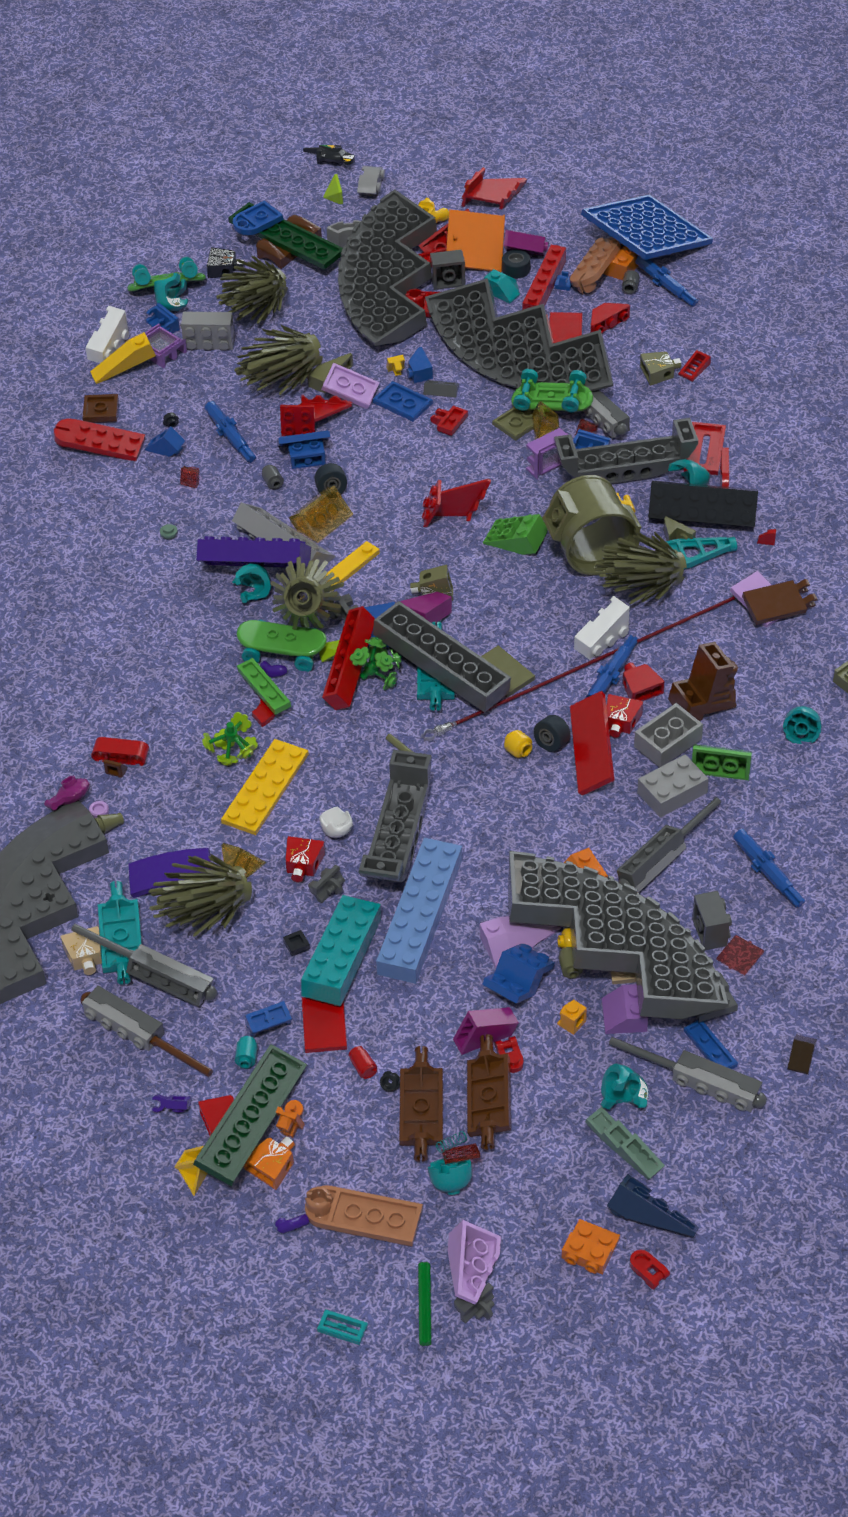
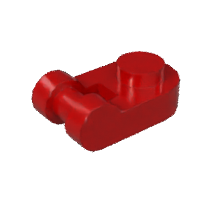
[494,1036,524,1073]
[630,1250,670,1290]

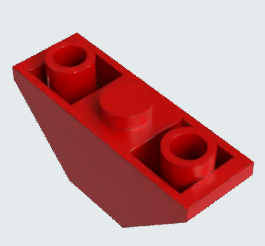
[591,303,630,333]

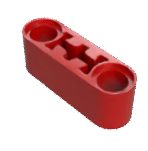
[91,737,149,766]

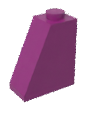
[504,230,549,256]
[400,592,452,623]
[453,1007,519,1055]

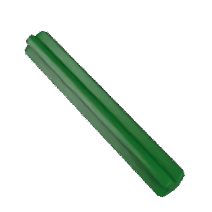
[418,1262,431,1346]

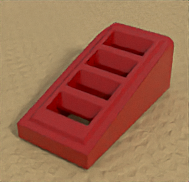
[678,350,711,382]

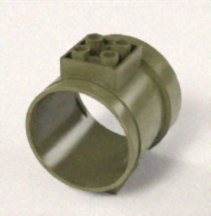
[542,475,642,575]

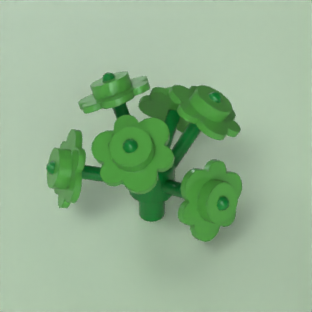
[350,637,401,690]

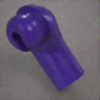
[260,661,287,678]
[275,1214,309,1234]

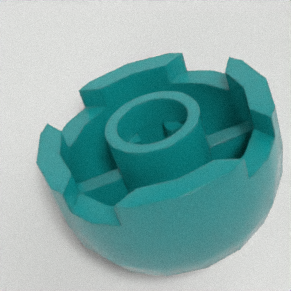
[783,706,822,744]
[428,1156,472,1195]

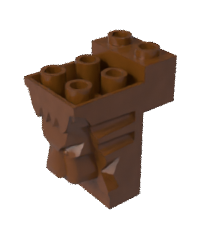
[668,642,739,721]

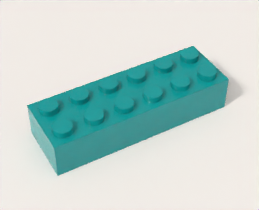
[301,895,381,1006]

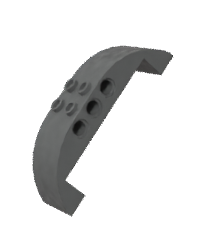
[554,418,698,484]
[359,749,432,883]

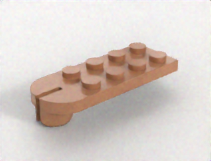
[570,237,623,294]
[305,1185,423,1247]

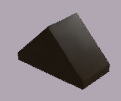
[787,1034,817,1075]

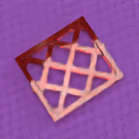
[441,1143,481,1164]

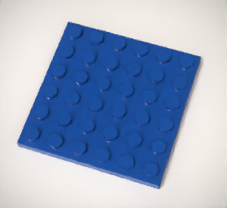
[581,195,713,260]

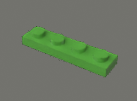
[237,658,291,715]

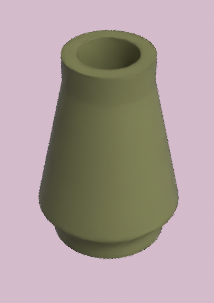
[94,813,124,834]

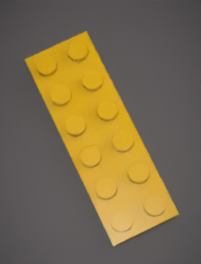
[221,739,309,835]

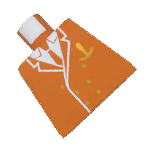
[244,1137,295,1190]

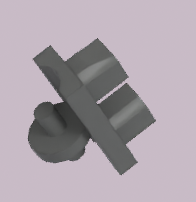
[328,592,358,620]
[308,865,345,903]
[454,1283,495,1324]

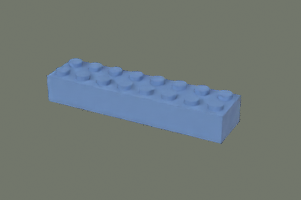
[376,838,462,984]

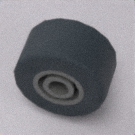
[502,249,530,279]
[314,463,347,498]
[534,715,571,752]

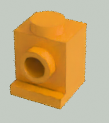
[557,999,587,1035]

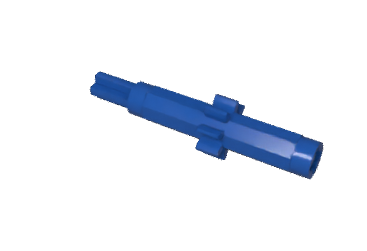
[635,256,699,307]
[205,401,256,463]
[585,635,638,698]
[733,829,805,908]

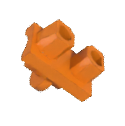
[276,1100,305,1138]

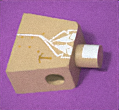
[61,926,102,975]

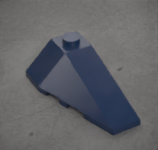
[607,1174,699,1237]

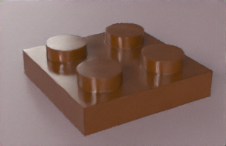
[83,394,119,422]

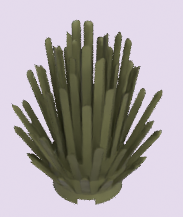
[216,256,288,324]
[234,325,323,395]
[593,530,687,604]
[271,557,344,630]
[148,854,252,937]

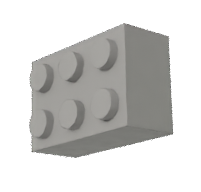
[181,312,235,350]
[634,703,703,767]
[637,754,709,818]

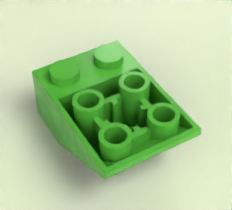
[483,514,548,555]

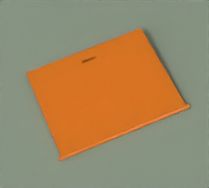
[446,209,505,273]

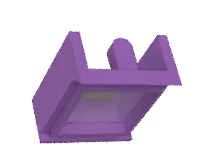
[145,323,187,368]
[526,428,568,480]

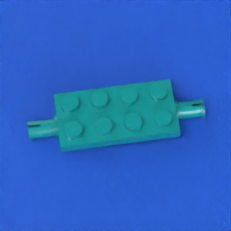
[417,622,455,711]
[98,881,142,985]

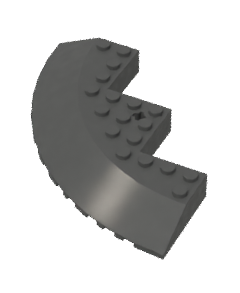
[338,189,437,346]
[425,278,614,391]
[0,801,109,1004]
[508,851,728,1019]

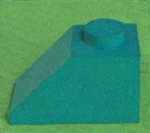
[484,269,520,304]

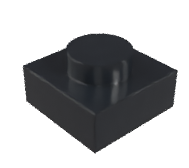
[283,930,310,956]

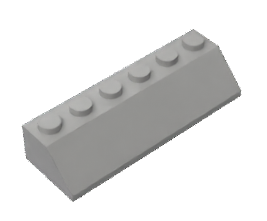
[232,502,335,569]

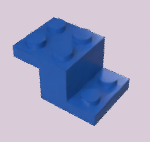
[482,944,555,1004]

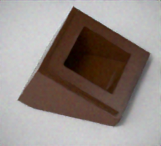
[103,759,128,778]

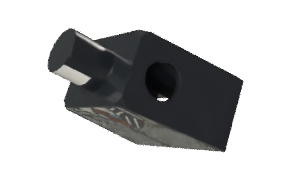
[207,247,245,278]

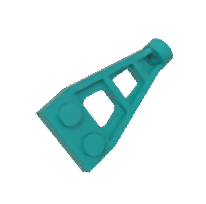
[665,537,738,569]

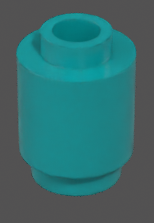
[235,1036,258,1069]

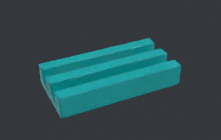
[317,1309,368,1345]

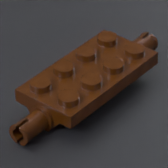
[467,1034,511,1150]
[399,1046,443,1162]

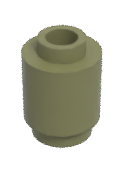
[558,947,583,979]

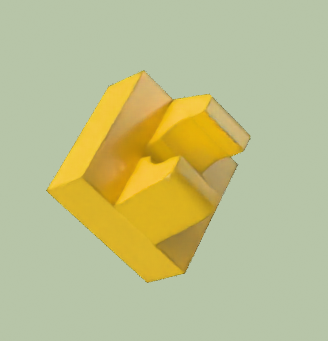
[386,355,405,376]

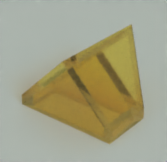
[532,401,560,440]
[221,843,267,878]

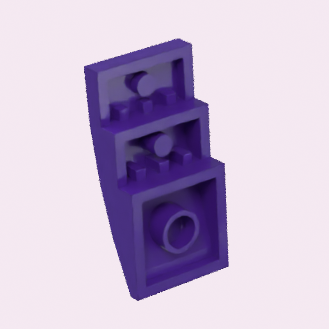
[128,848,211,898]

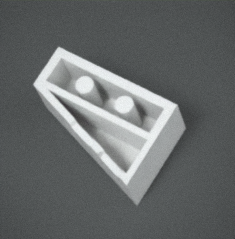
[86,306,129,363]
[574,596,630,660]

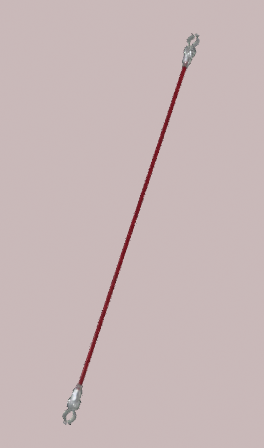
[421,595,737,742]

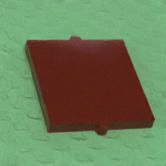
[716,935,764,976]

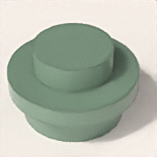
[160,524,178,539]

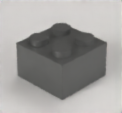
[430,249,465,290]
[692,891,732,950]

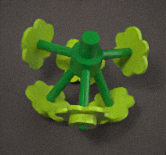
[202,712,258,765]

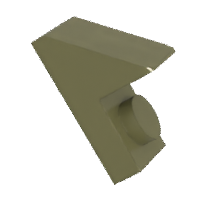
[663,517,696,541]

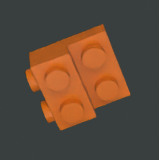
[561,1219,620,1275]

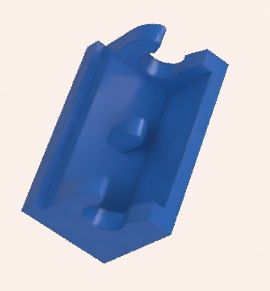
[146,303,180,334]
[573,429,611,449]
[245,1001,292,1037]

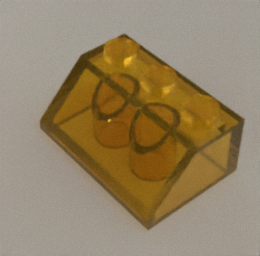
[288,485,353,543]

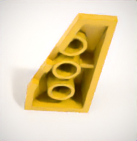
[90,332,156,384]

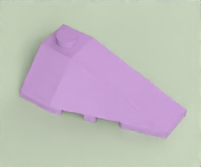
[480,916,562,968]
[448,1220,501,1304]

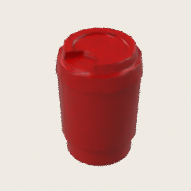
[348,1046,377,1079]

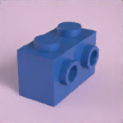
[288,439,326,469]

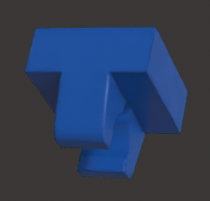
[554,271,572,291]

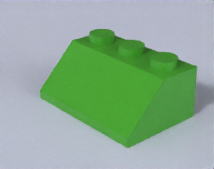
[692,744,752,781]

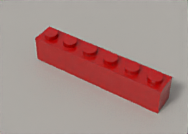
[522,244,566,310]
[322,606,375,710]

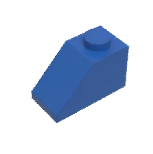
[406,347,433,384]
[144,426,185,457]

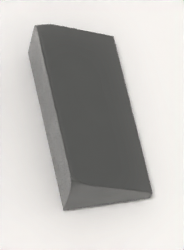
[423,380,459,398]

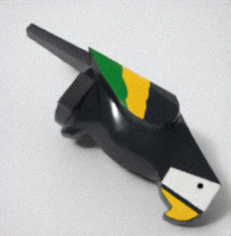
[303,145,355,165]

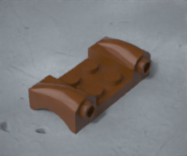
[256,215,322,269]

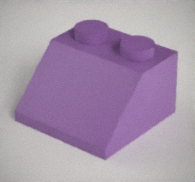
[602,984,648,1034]

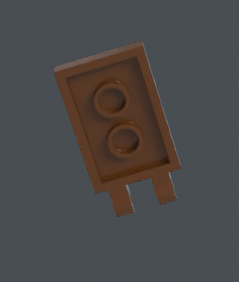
[742,579,818,625]

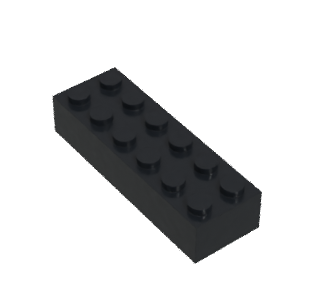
[648,481,758,527]

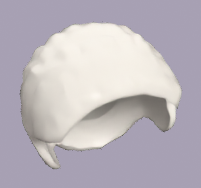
[319,807,353,838]

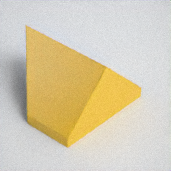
[174,1146,208,1196]

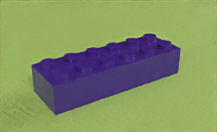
[196,536,311,568]

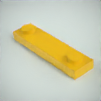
[324,541,380,591]

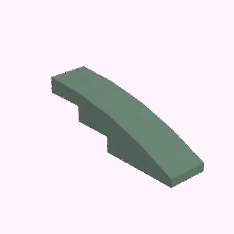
[585,1106,665,1180]

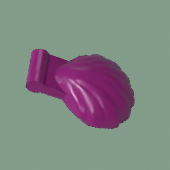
[44,776,90,810]

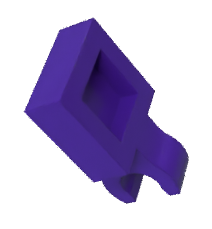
[152,1094,191,1112]

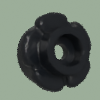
[163,412,179,428]
[380,1071,400,1092]

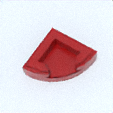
[757,529,776,546]

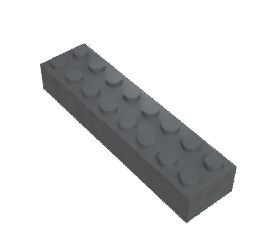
[373,601,511,712]

